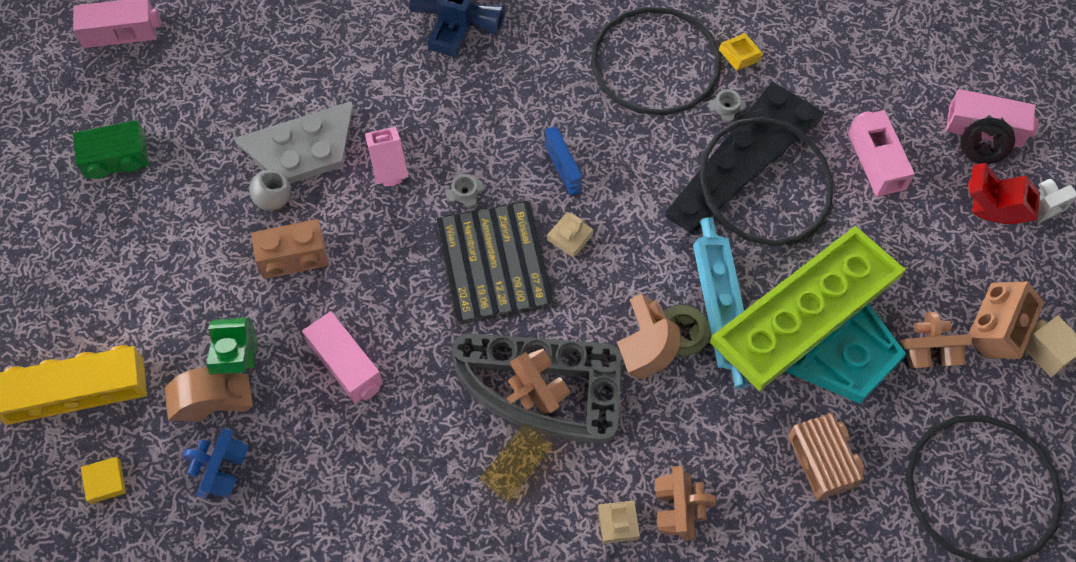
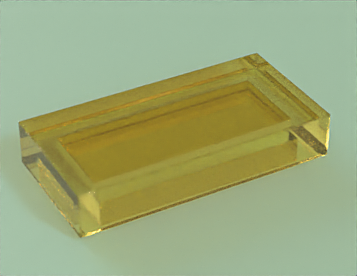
[480,424,552,503]

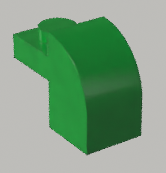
[206,317,258,375]

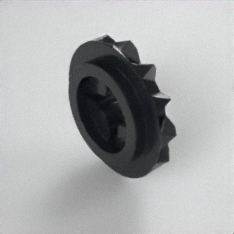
[960,115,1016,164]

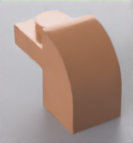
[617,293,681,379]
[164,367,253,422]

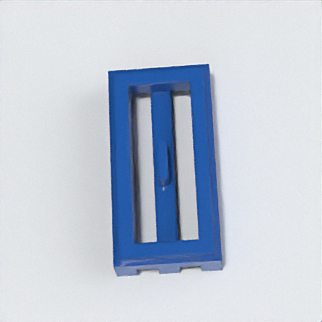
[545,126,582,196]

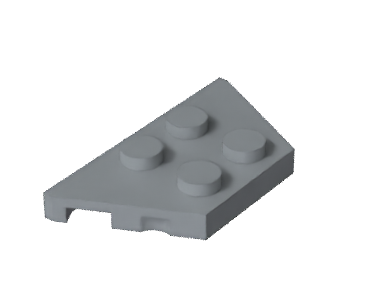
[234,102,354,183]

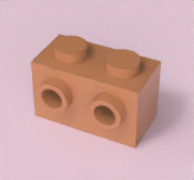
[251,219,329,279]
[969,281,1045,359]

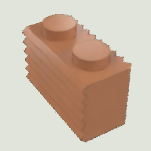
[788,413,865,501]

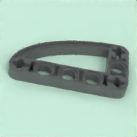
[452,333,622,444]

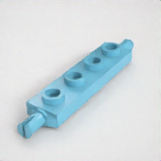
[693,217,750,389]

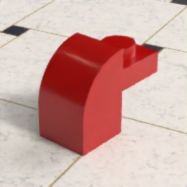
[968,163,1040,224]

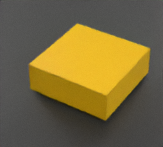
[719,33,763,71]
[81,457,126,504]

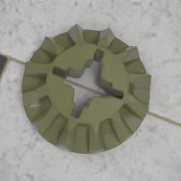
[664,305,710,358]

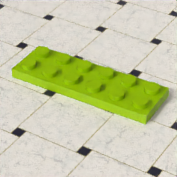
[710,226,906,391]

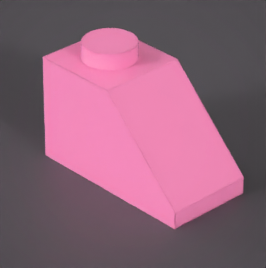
[365,127,409,186]

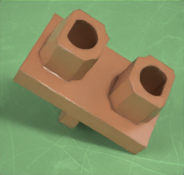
[898,312,972,368]
[506,349,570,415]
[655,466,716,540]

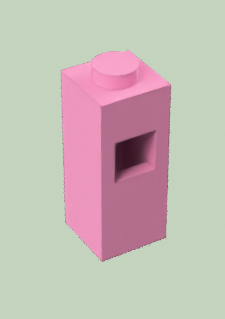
[73,0,161,48]
[946,89,1039,147]
[848,110,915,197]
[302,311,383,404]

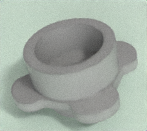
[708,89,746,122]
[446,174,484,208]

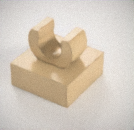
[547,212,594,258]
[598,501,640,544]

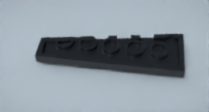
[665,81,825,234]

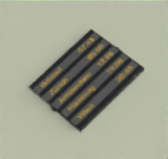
[435,200,556,325]

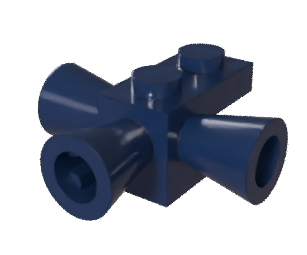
[409,0,506,58]

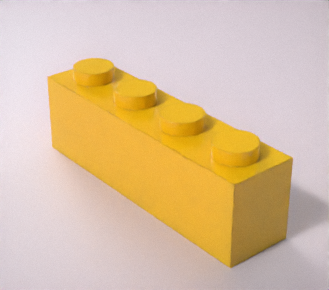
[0,345,147,425]

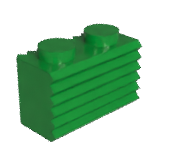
[72,119,149,179]

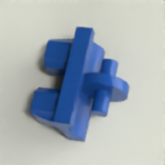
[182,428,249,499]

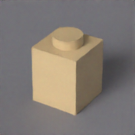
[1025,315,1076,378]

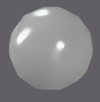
[249,170,291,211]

